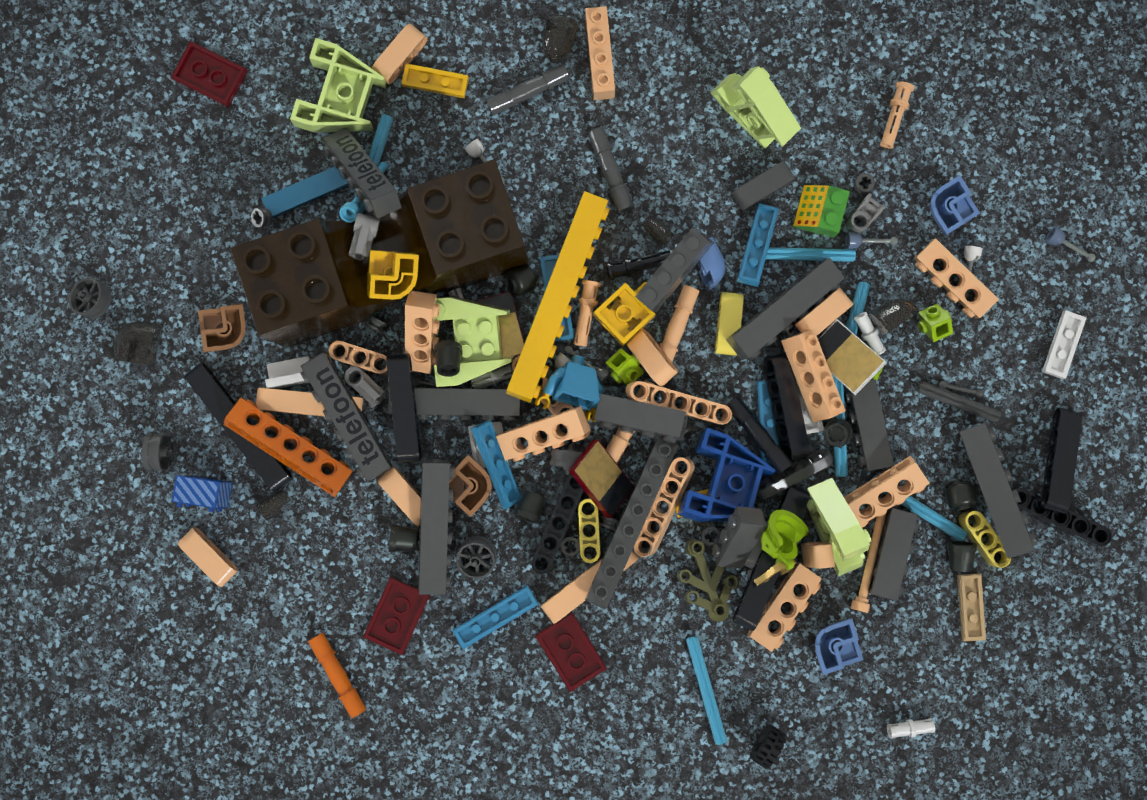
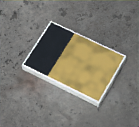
[818,319,886,395]

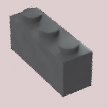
[712,506,766,569]

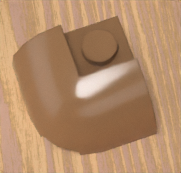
[198,304,246,353]
[449,455,492,517]

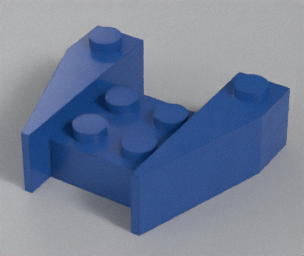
[677,428,775,522]

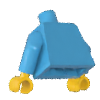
[535,355,604,422]

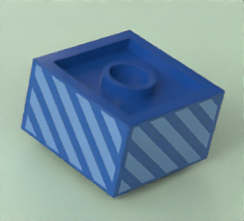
[171,475,233,512]

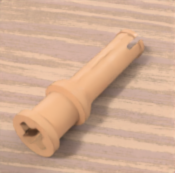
[880,81,915,149]
[573,280,601,347]

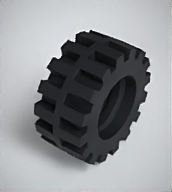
[750,724,787,769]

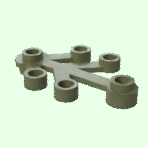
[677,539,738,622]

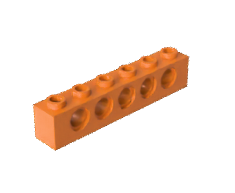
[224,398,352,497]

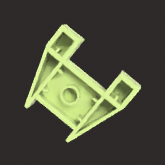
[290,38,387,133]
[710,66,801,148]
[434,296,515,387]
[807,478,871,576]

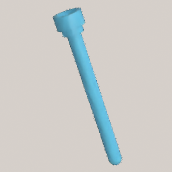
[339,162,388,223]

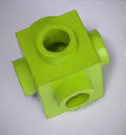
[917,303,953,342]
[605,348,644,386]

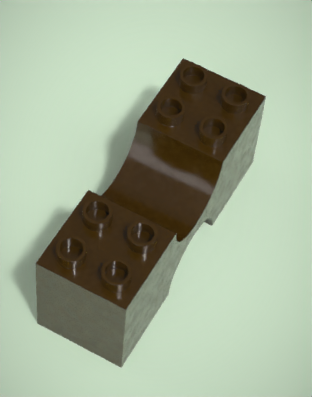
[231,159,529,348]

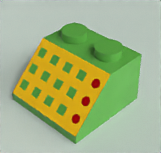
[792,185,850,238]

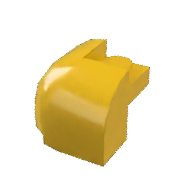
[367,250,419,300]

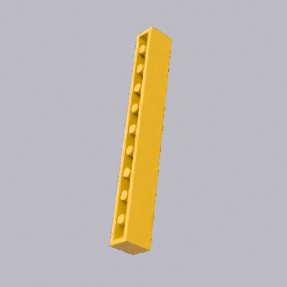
[506,191,610,403]

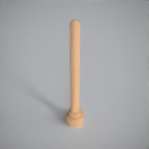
[851,512,887,613]

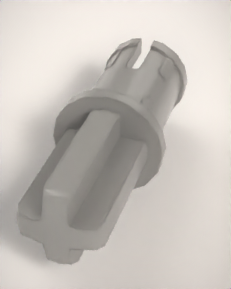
[471,364,513,389]

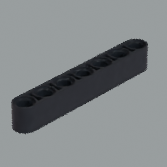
[184,362,293,493]
[732,485,810,631]

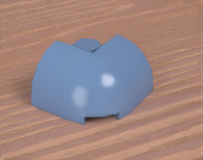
[930,175,980,236]
[697,237,726,291]
[815,618,863,675]

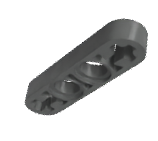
[756,449,833,499]

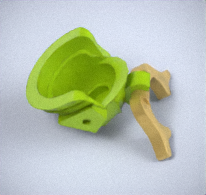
[754,510,809,586]

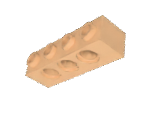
[585,6,615,100]
[914,238,999,318]
[405,290,440,374]
[781,329,846,423]
[496,406,590,462]
[844,455,930,528]
[747,562,822,652]

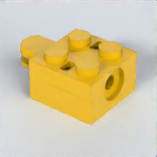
[593,282,656,347]

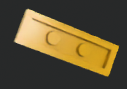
[401,63,469,99]

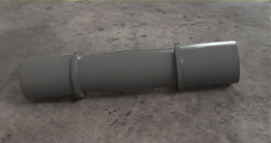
[486,64,570,116]
[588,127,634,213]

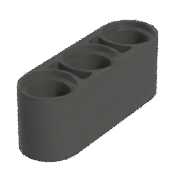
[732,161,796,212]

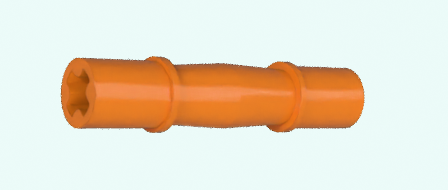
[307,633,366,719]

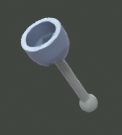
[1045,226,1096,262]
[845,232,898,249]

